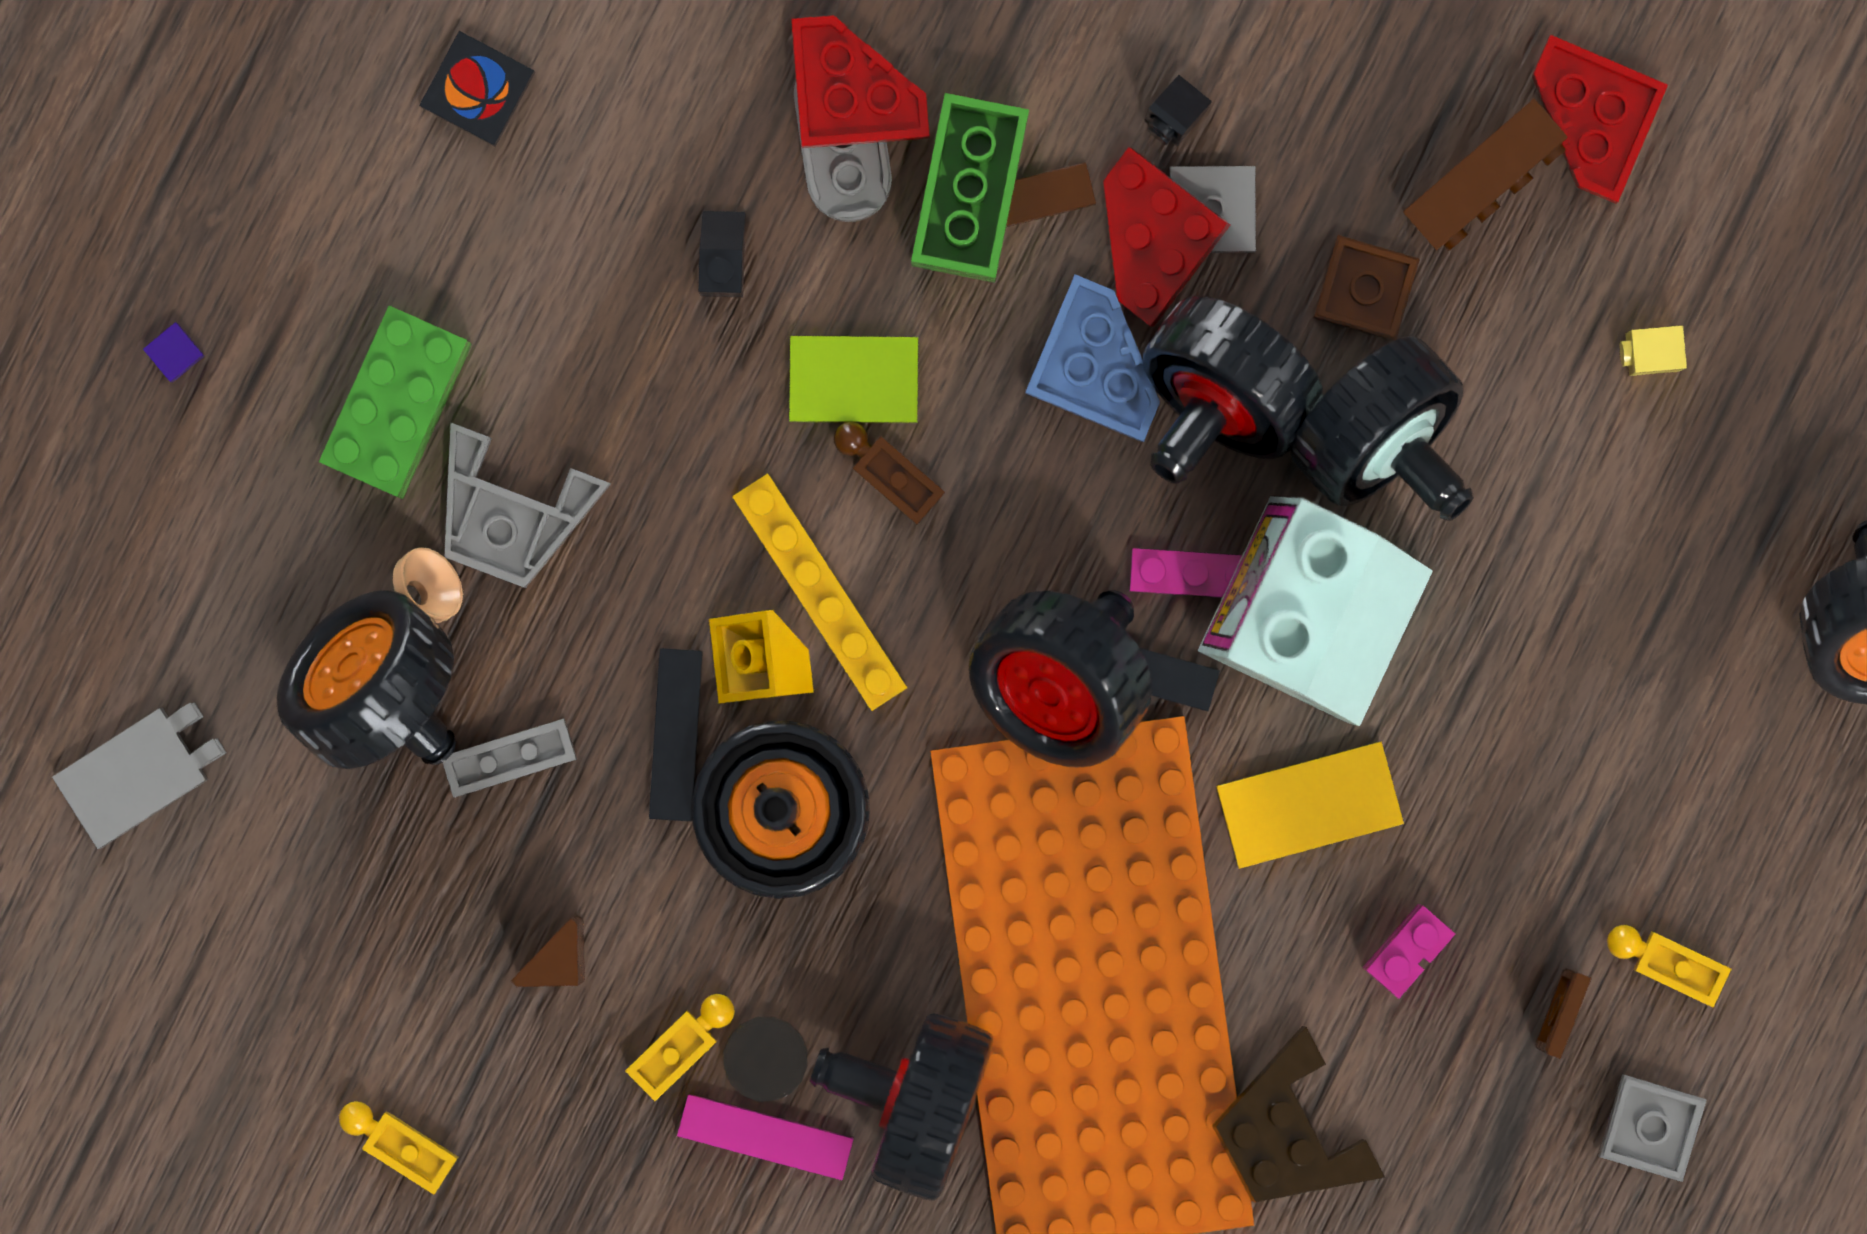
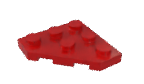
[791,15,930,148]
[1532,35,1668,204]
[1103,147,1231,327]

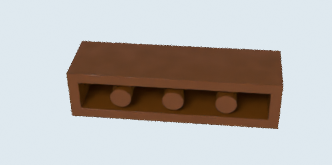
[1403,98,1568,251]

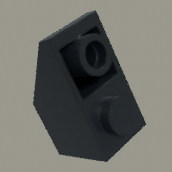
[1145,75,1212,146]

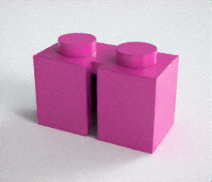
[1362,904,1455,999]

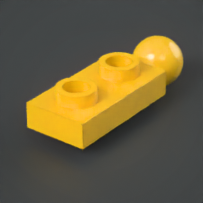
[1607,925,1731,1007]
[625,994,735,1101]
[339,1101,459,1195]

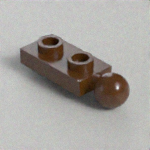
[834,422,945,525]

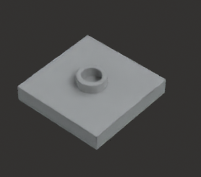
[1169,166,1256,253]
[1598,1074,1707,1182]

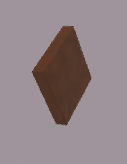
[1313,235,1420,341]
[1535,968,1591,1059]

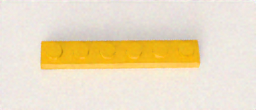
[732,473,907,711]

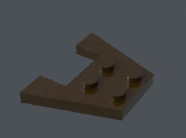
[1212,1026,1386,1202]

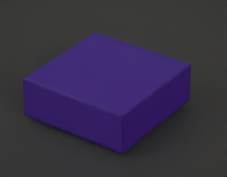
[143,322,205,383]

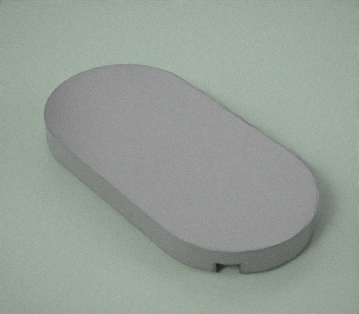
[794,83,892,222]

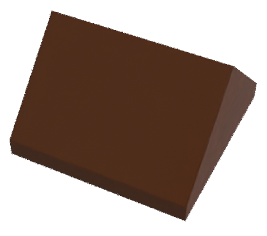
[511,915,585,987]

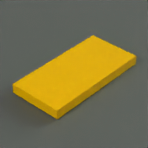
[1216,741,1404,869]

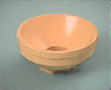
[393,547,463,623]

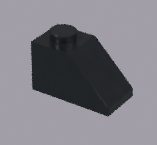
[698,211,746,298]

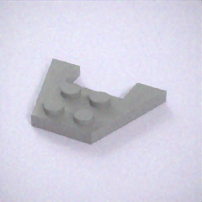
[444,422,611,588]

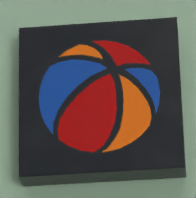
[419,31,536,147]

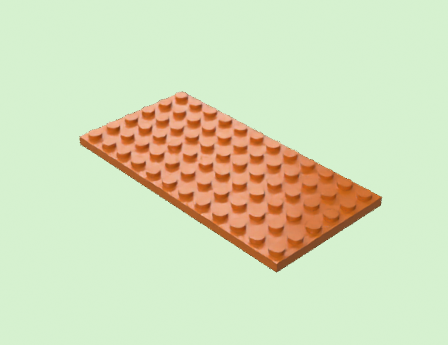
[931,716,1254,1234]

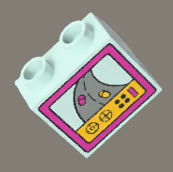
[1198,496,1433,726]

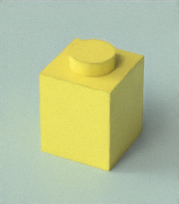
[1620,326,1687,376]

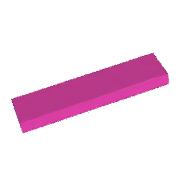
[677,1094,854,1180]

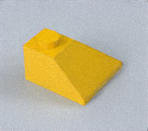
[709,610,814,704]

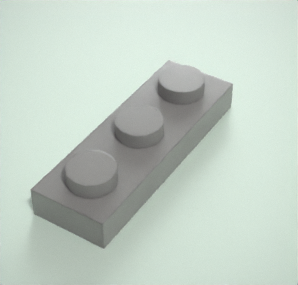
[443,719,577,798]

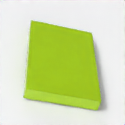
[789,336,918,423]

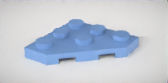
[1025,274,1160,442]

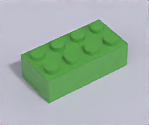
[911,93,1029,283]
[319,305,472,499]

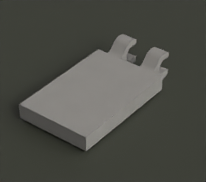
[52,703,227,849]

